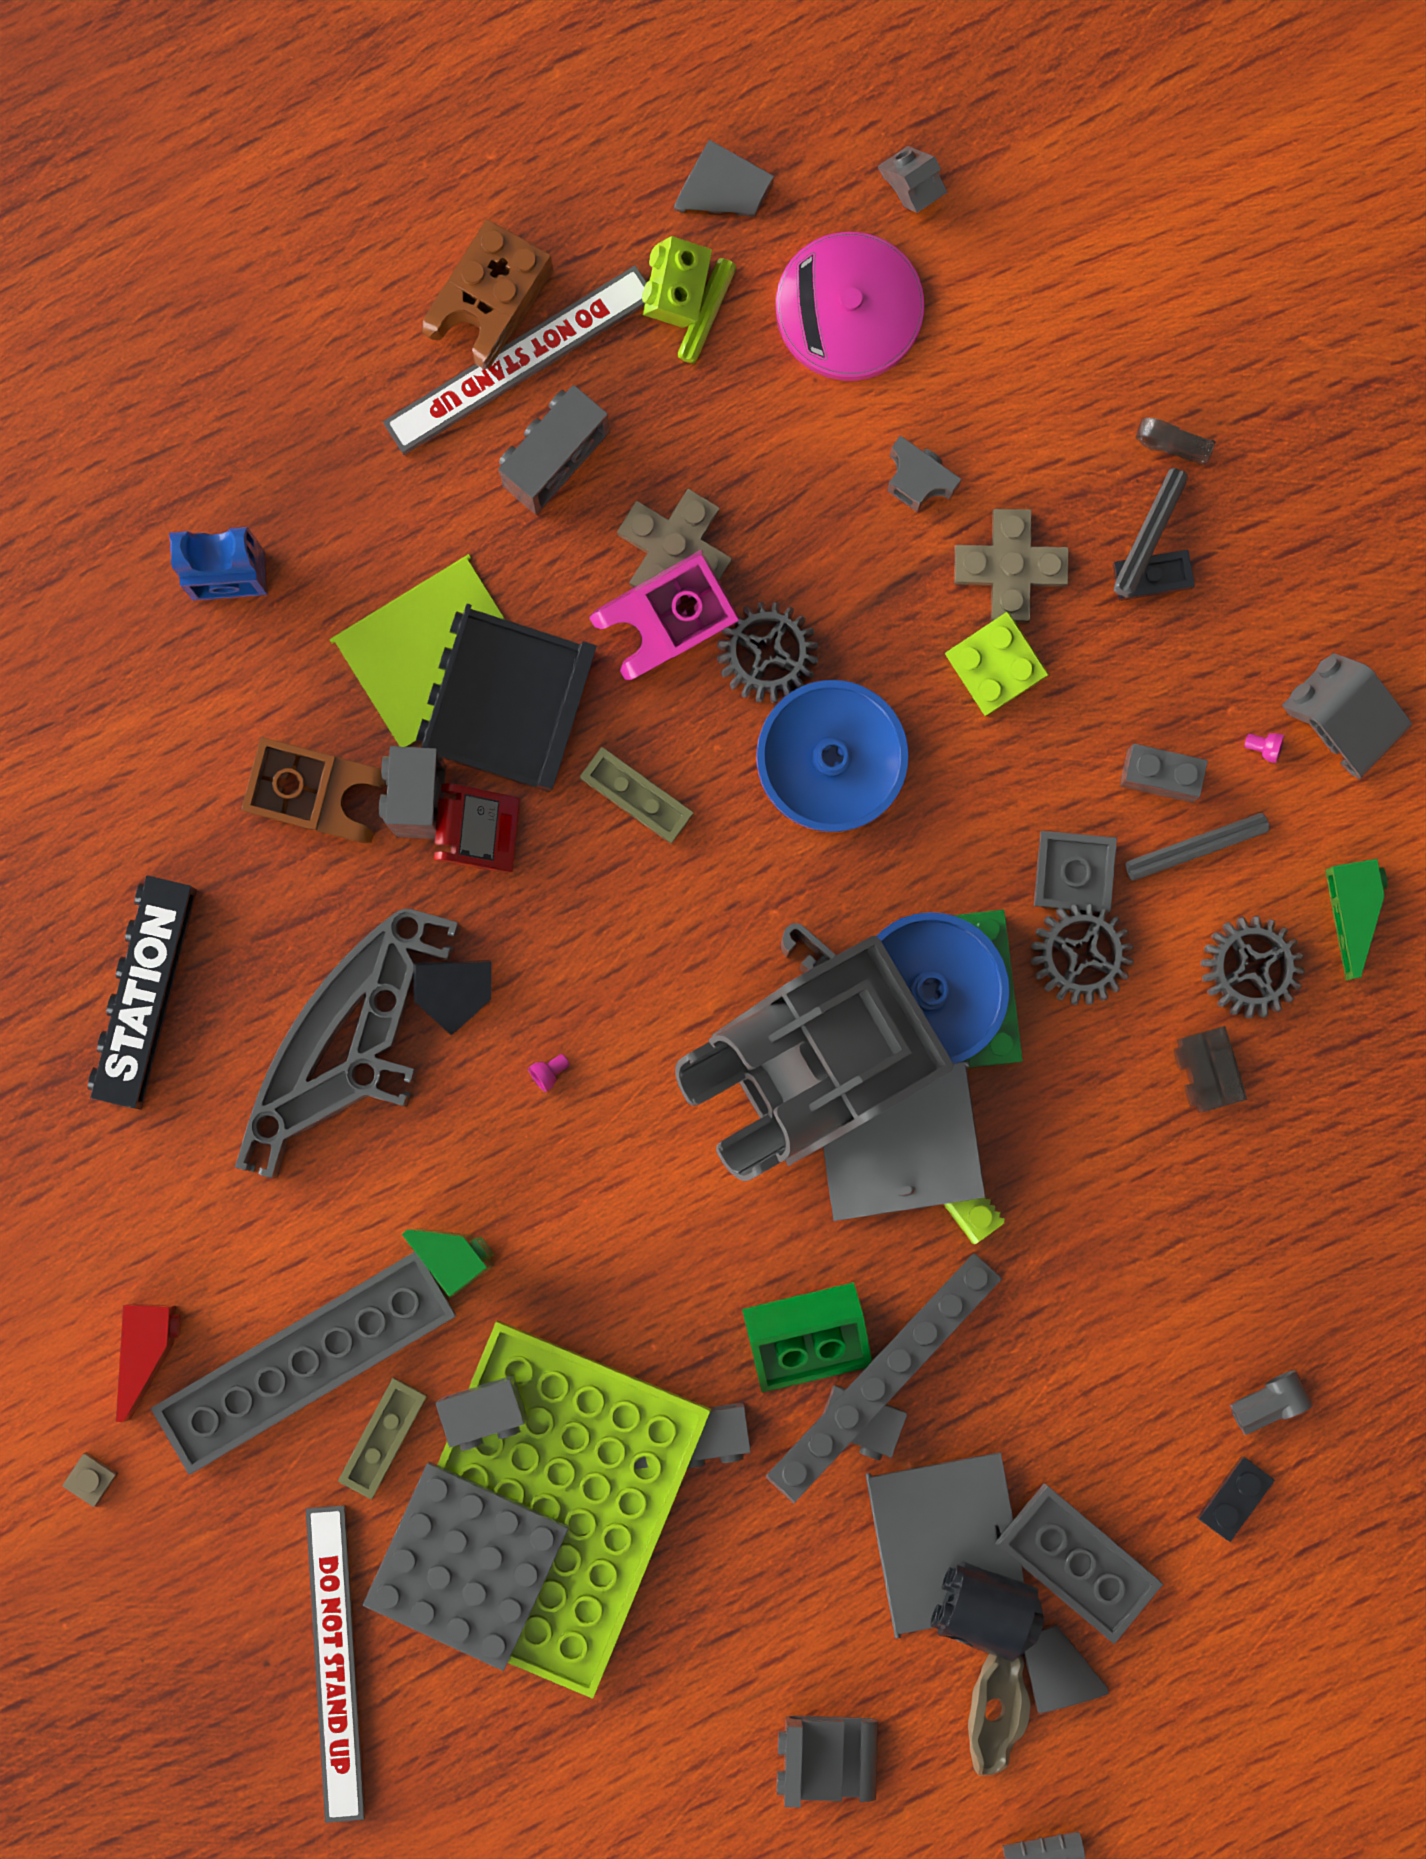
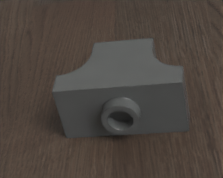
[877,146,947,213]
[887,435,961,512]

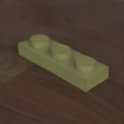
[580,747,694,845]
[338,1377,428,1500]

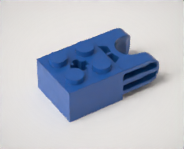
[169,527,267,600]

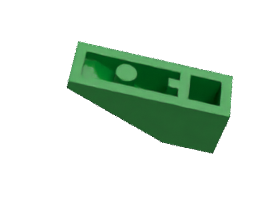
[1325,859,1388,981]

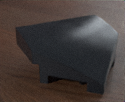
[413,960,492,1035]

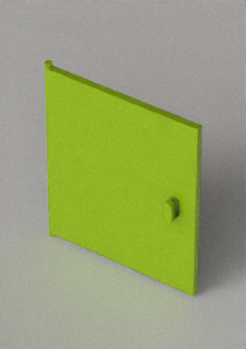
[329,554,505,747]

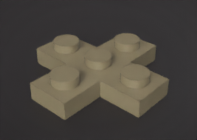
[617,489,732,588]
[954,509,1068,623]

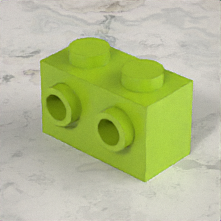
[642,236,712,328]

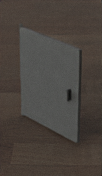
[823,1060,986,1221]
[865,1452,1024,1638]

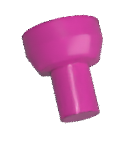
[1244,733,1285,764]
[528,1054,570,1092]

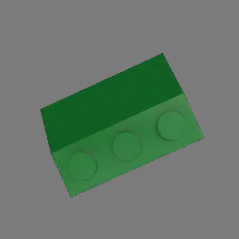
[402,1228,495,1297]
[742,1282,872,1393]

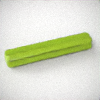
[678,258,736,364]

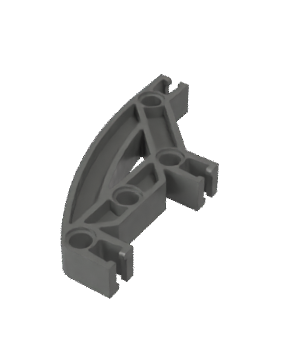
[235,909,461,1178]

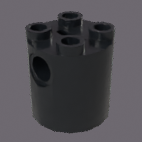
[930,1561,1044,1662]

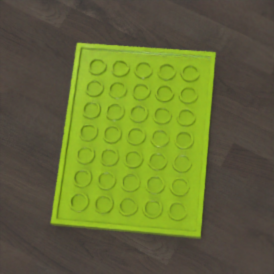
[438,1320,711,1699]

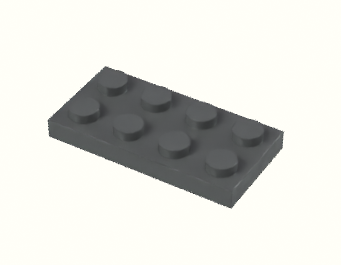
[995,1483,1163,1644]

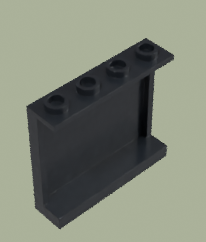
[416,604,597,793]

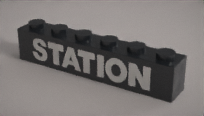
[88,875,197,1110]

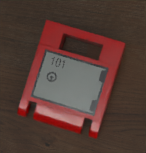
[434,783,520,873]

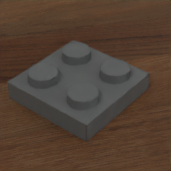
[1033,831,1117,914]

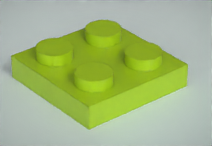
[945,612,1050,716]

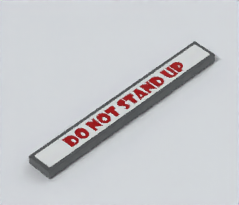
[383,266,647,455]
[306,1505,365,1823]

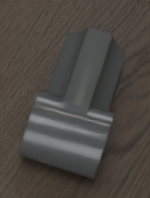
[1229,1370,1313,1435]

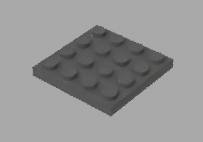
[363,1461,569,1671]

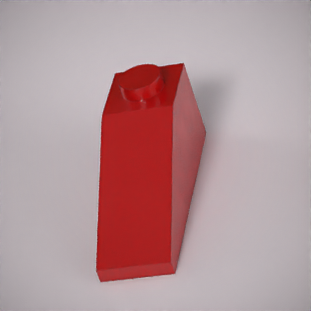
[116,1304,181,1422]

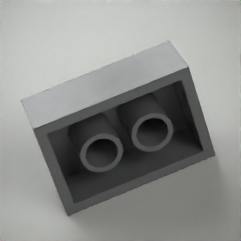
[498,384,610,515]
[379,746,446,839]

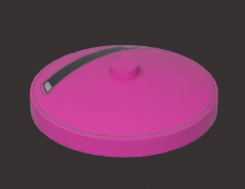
[775,232,924,381]

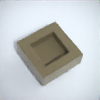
[62,1452,118,1507]

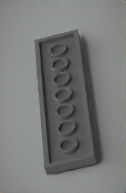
[151,1252,457,1475]

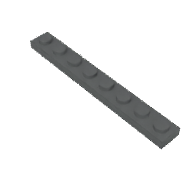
[765,1253,1002,1504]

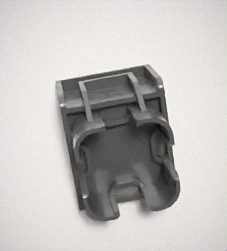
[675,936,953,1181]

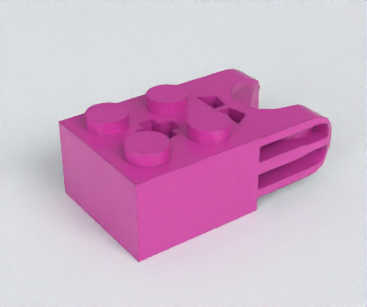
[589,549,739,680]

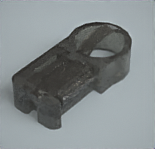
[1136,417,1216,465]

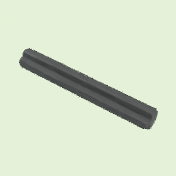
[1114,468,1188,598]
[1125,813,1270,881]

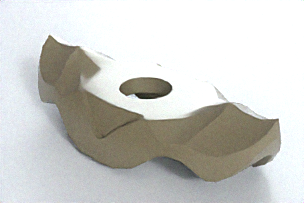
[968,1654,1030,1776]

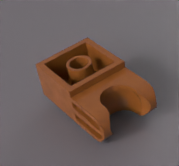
[422,219,554,369]
[241,737,386,843]

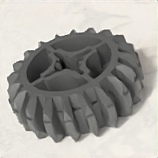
[717,602,818,703]
[1031,903,1133,1005]
[1200,916,1305,1019]

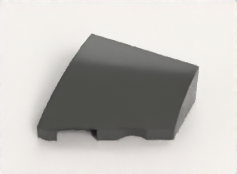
[674,140,774,217]
[1023,1624,1109,1714]

